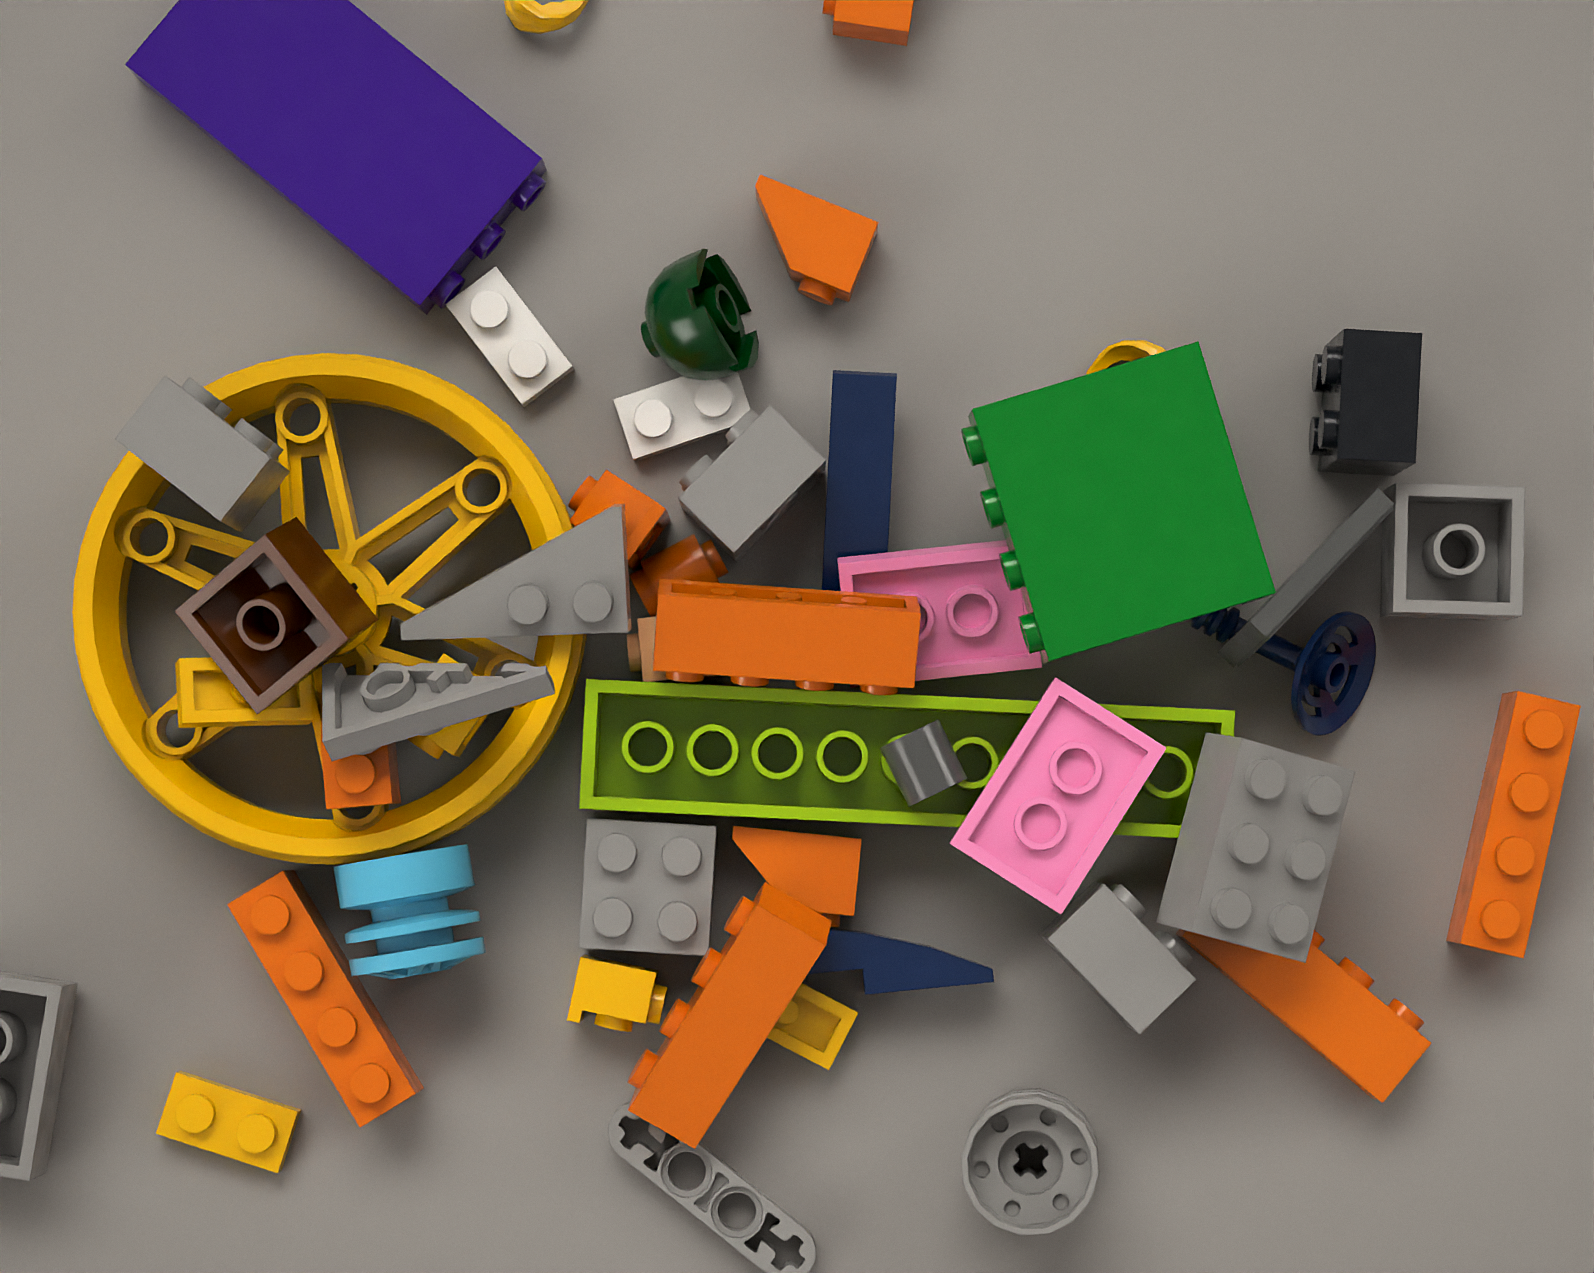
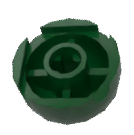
[641,249,759,380]

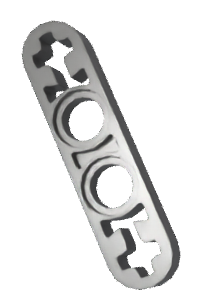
[608,1102,816,1273]

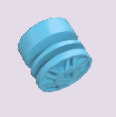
[333,844,486,979]

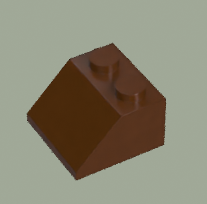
[175,517,379,714]

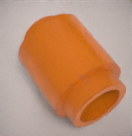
[629,534,729,617]

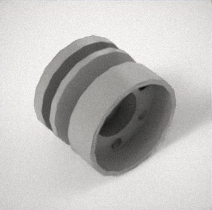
[961,1088,1099,1236]

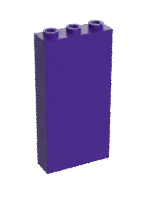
[125,0,547,315]

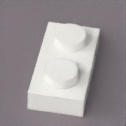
[446,266,574,407]
[613,373,750,462]

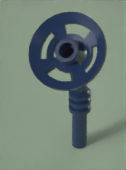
[1191,607,1376,736]

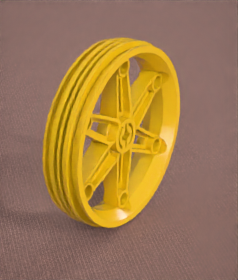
[72,353,587,865]

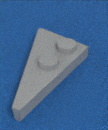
[400,503,632,641]
[322,663,555,761]

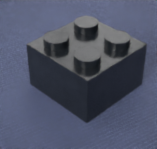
[1309,329,1422,476]

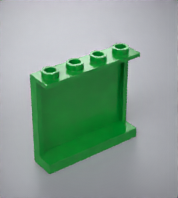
[961,341,1276,664]

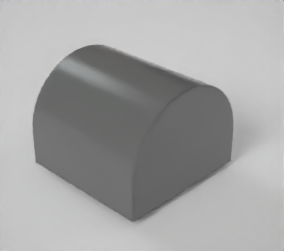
[880,719,967,807]

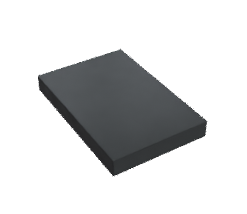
[1218,488,1394,668]

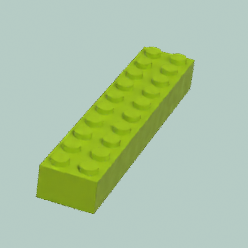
[579,679,1235,838]

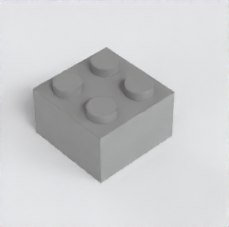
[114,375,290,533]
[678,405,826,562]
[1380,483,1526,621]
[578,818,718,956]
[1039,882,1196,1035]

